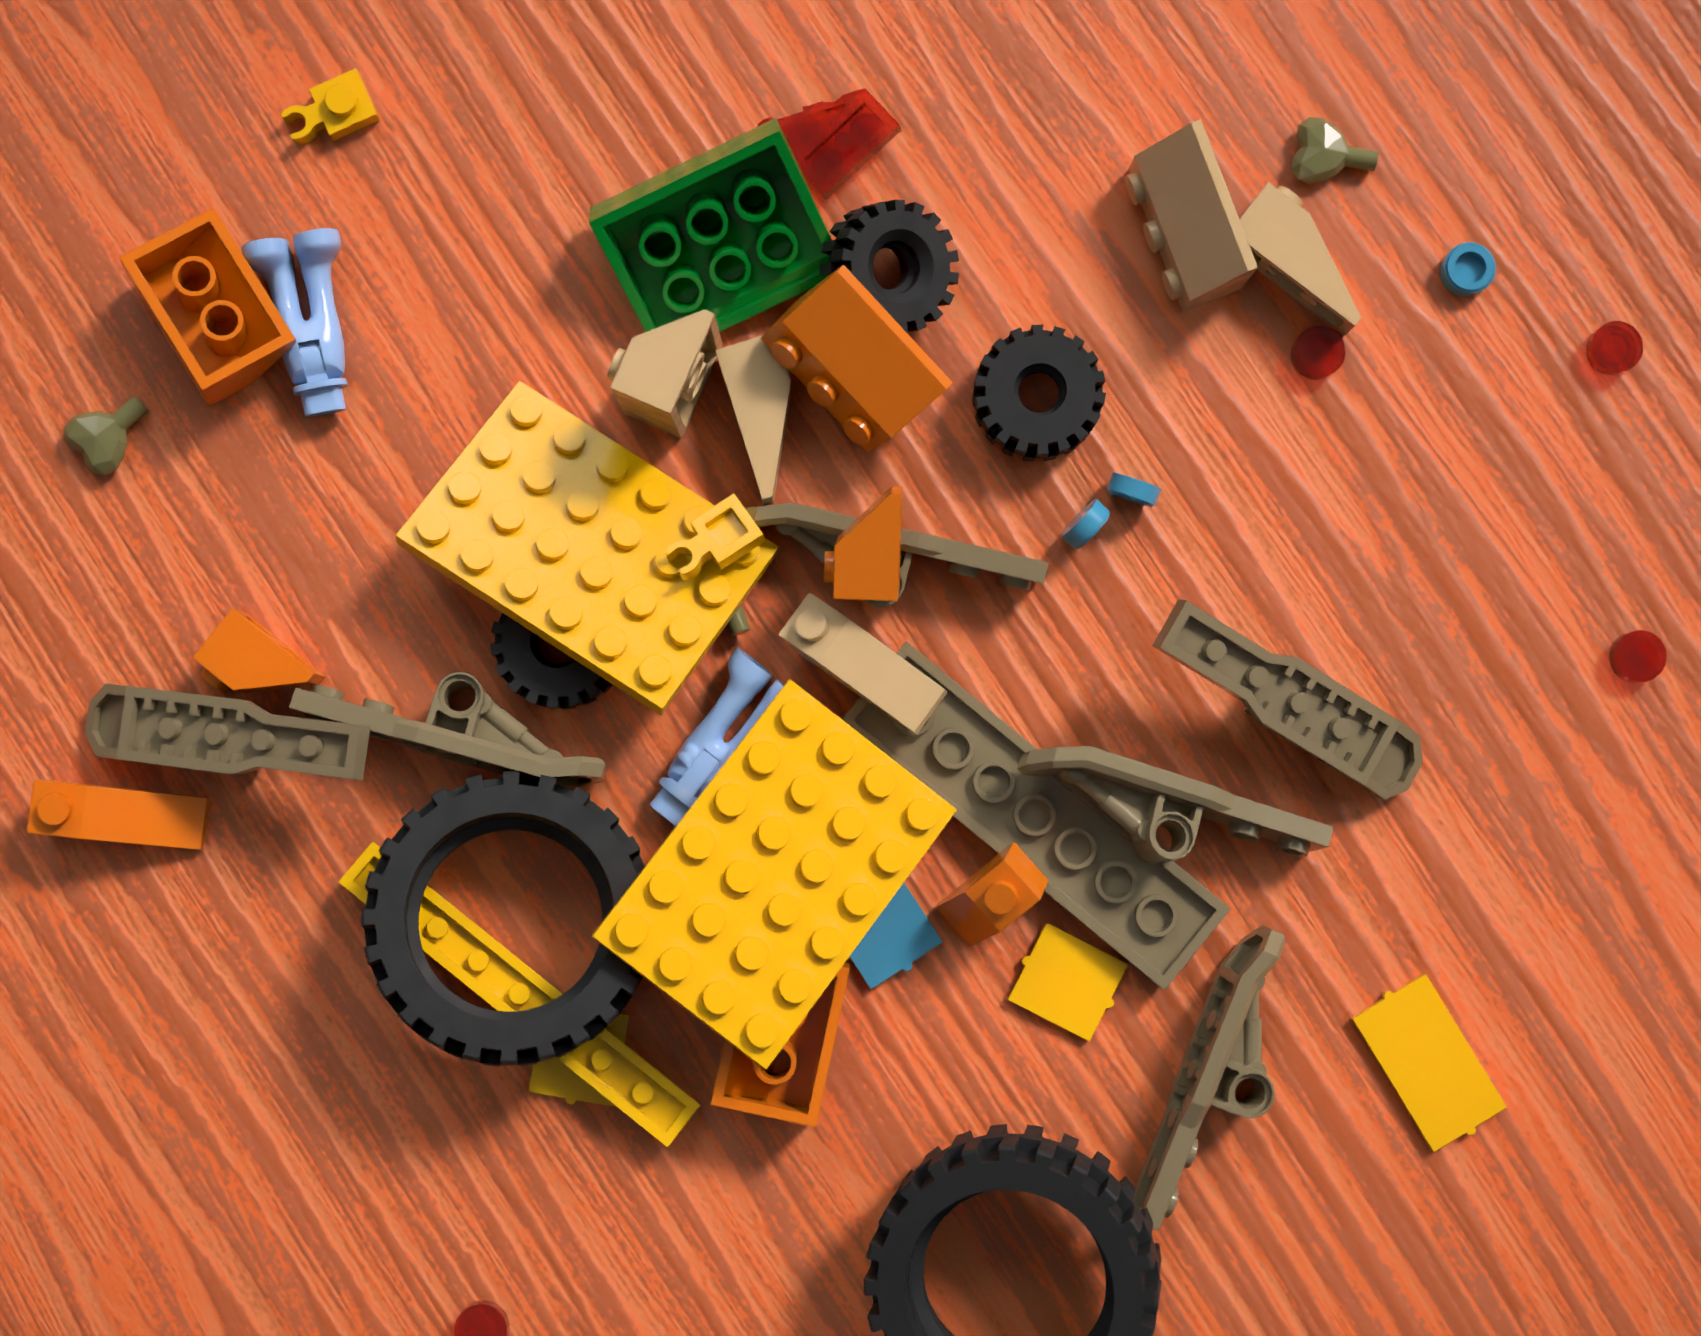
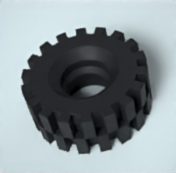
[819,200,959,333]
[972,324,1106,462]
[491,611,613,710]

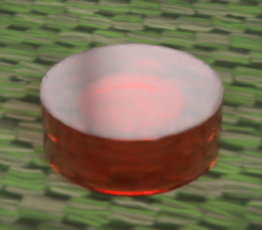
[1586,321,1643,375]
[1291,326,1346,380]
[1609,630,1667,683]
[454,1300,510,1336]

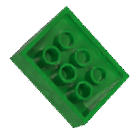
[589,118,832,332]

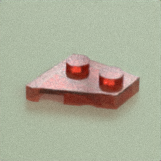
[758,88,902,200]

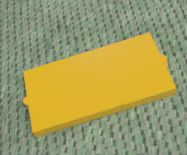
[1351,973,1507,1152]

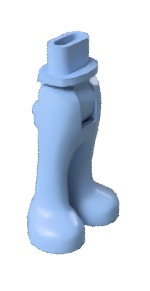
[241,228,349,417]
[650,647,785,826]

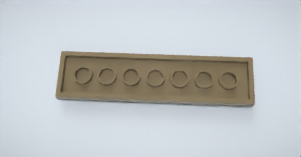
[842,641,1231,990]

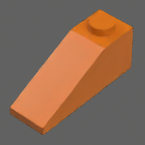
[27,780,210,850]

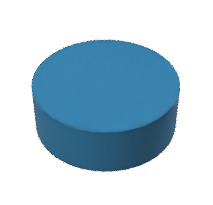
[1440,242,1496,297]
[1106,472,1161,508]
[1061,499,1110,549]

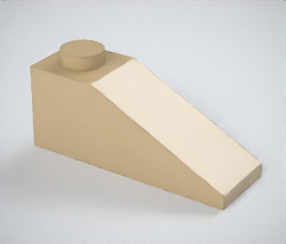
[1240,182,1361,336]
[715,335,793,506]
[778,592,948,735]

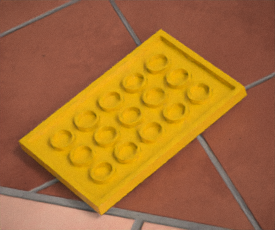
[396,381,779,715]
[591,679,957,1069]

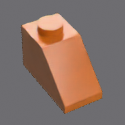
[824,486,903,601]
[192,608,326,693]
[935,842,1049,946]

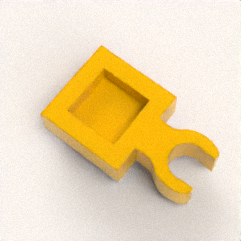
[281,68,380,145]
[665,493,765,581]

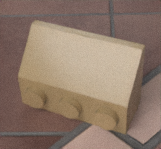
[1125,119,1258,312]
[607,309,723,439]

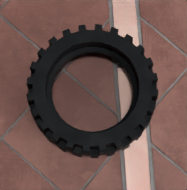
[361,771,645,1067]
[864,1124,1162,1336]

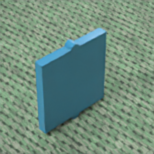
[849,883,943,989]

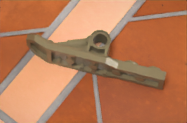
[745,503,1049,607]
[1152,599,1423,800]
[289,672,607,787]
[85,684,370,780]
[1017,746,1333,864]
[1134,925,1286,1231]

